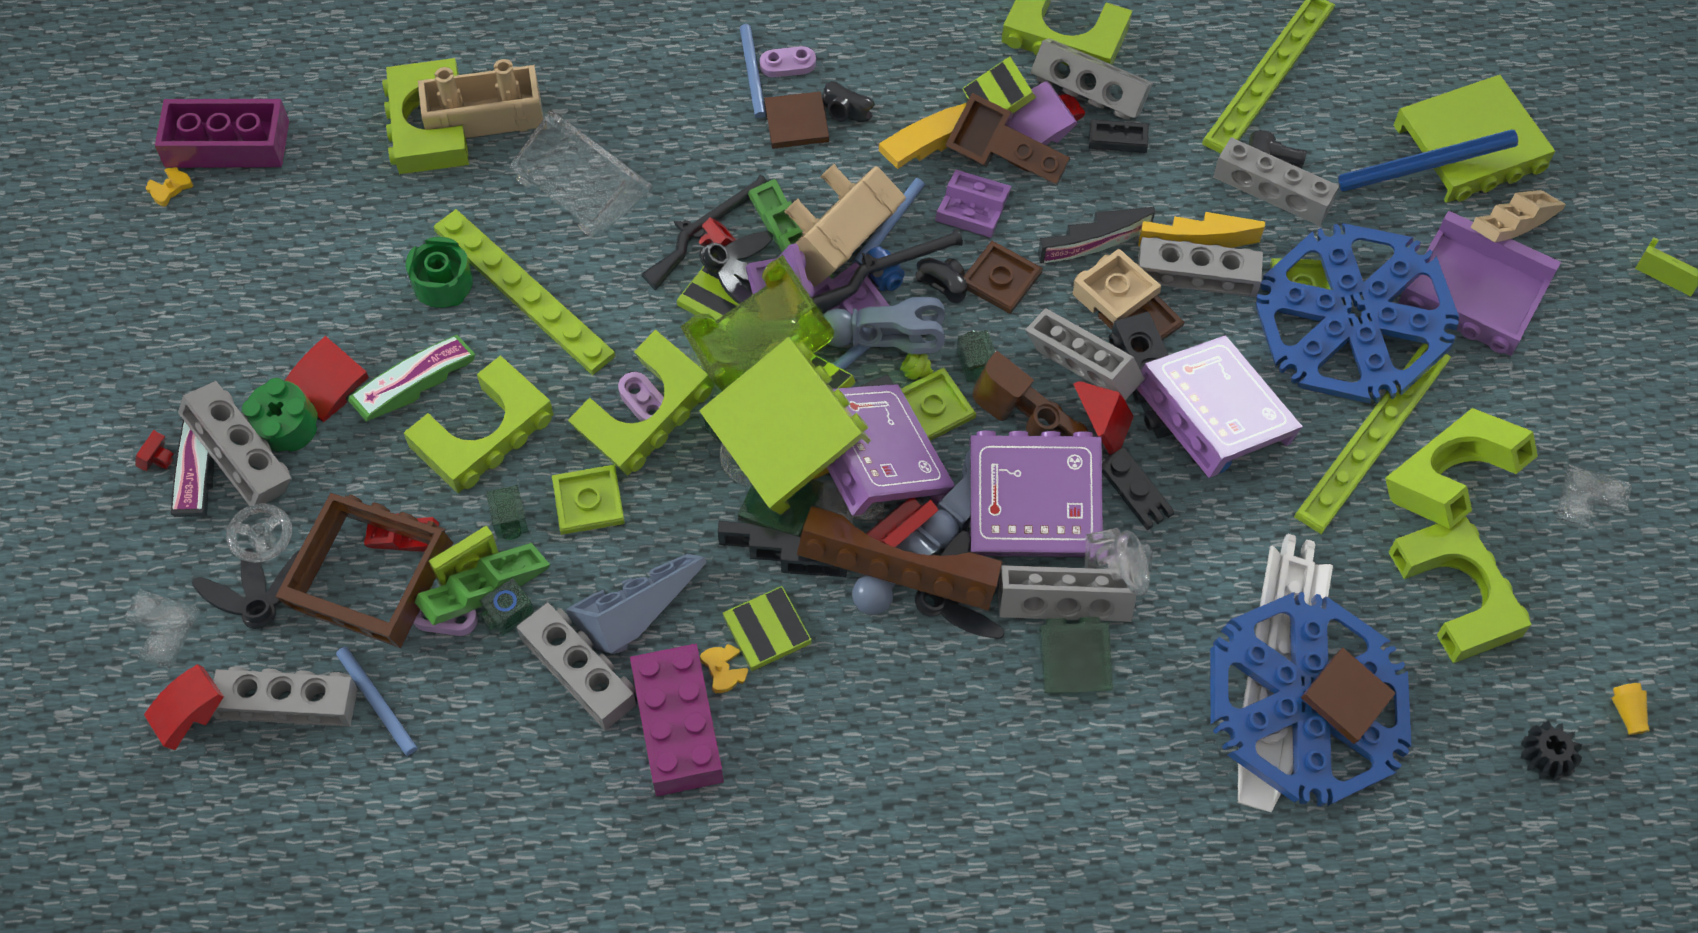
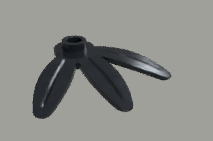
[699,231,773,312]
[915,530,1005,639]
[192,548,300,629]

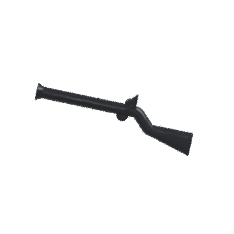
[641,174,768,291]
[809,229,963,315]

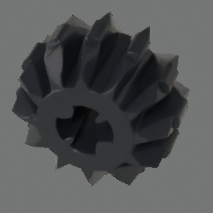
[1520,720,1582,782]

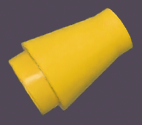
[1612,683,1650,735]

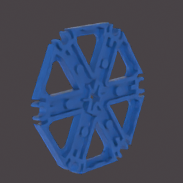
[1256,223,1459,404]
[1210,592,1411,807]

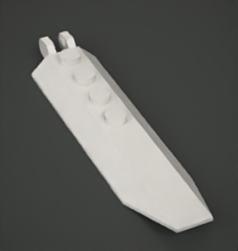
[1238,534,1333,812]

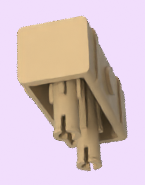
[418,59,544,138]
[784,164,906,287]

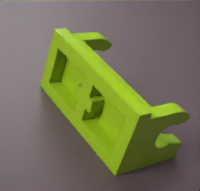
[1635,237,1698,296]

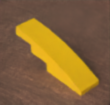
[879,103,966,169]
[1138,212,1265,248]

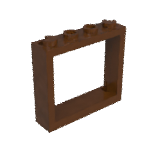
[275,493,453,648]

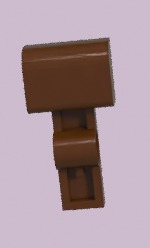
[945,93,1071,185]
[972,351,1088,437]

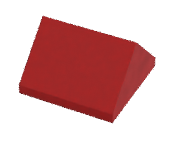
[1073,381,1134,455]

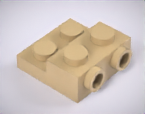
[1073,249,1161,323]

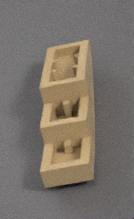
[1470,190,1566,243]

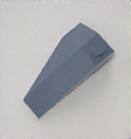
[565,554,707,654]

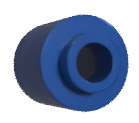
[866,246,905,291]

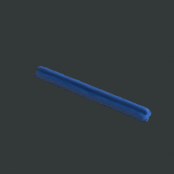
[1338,129,1518,191]

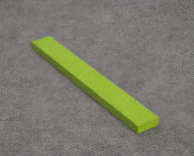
[1202,0,1335,154]
[1294,343,1451,535]

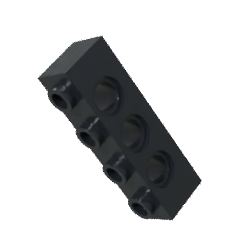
[1109,311,1173,439]

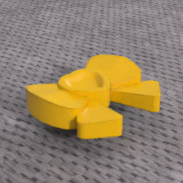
[146,167,194,207]
[700,644,748,693]

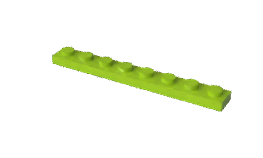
[433,209,616,375]

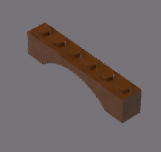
[797,506,1002,611]

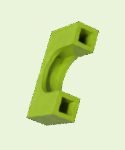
[1001,0,1132,66]
[382,58,469,174]
[568,329,715,476]
[403,355,554,493]
[1385,408,1538,529]
[1388,516,1532,664]

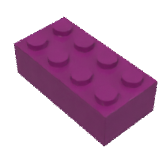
[155,99,289,168]
[630,643,724,796]

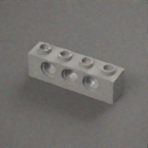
[1030,38,1153,120]
[1213,137,1339,226]
[1137,237,1263,297]
[1025,308,1145,400]
[178,381,291,510]
[998,565,1137,622]
[517,602,636,731]
[213,667,358,727]

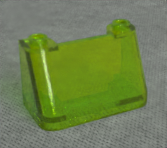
[680,255,834,391]

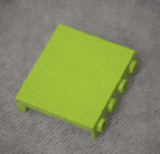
[1393,74,1555,203]
[699,337,872,515]

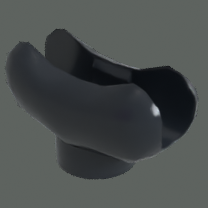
[822,81,875,122]
[915,257,967,304]

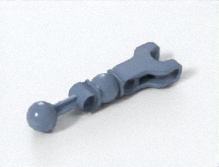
[726,297,945,354]
[852,450,970,615]

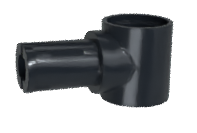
[1249,130,1307,169]

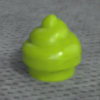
[900,353,933,380]

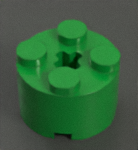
[406,237,473,308]
[242,378,318,452]

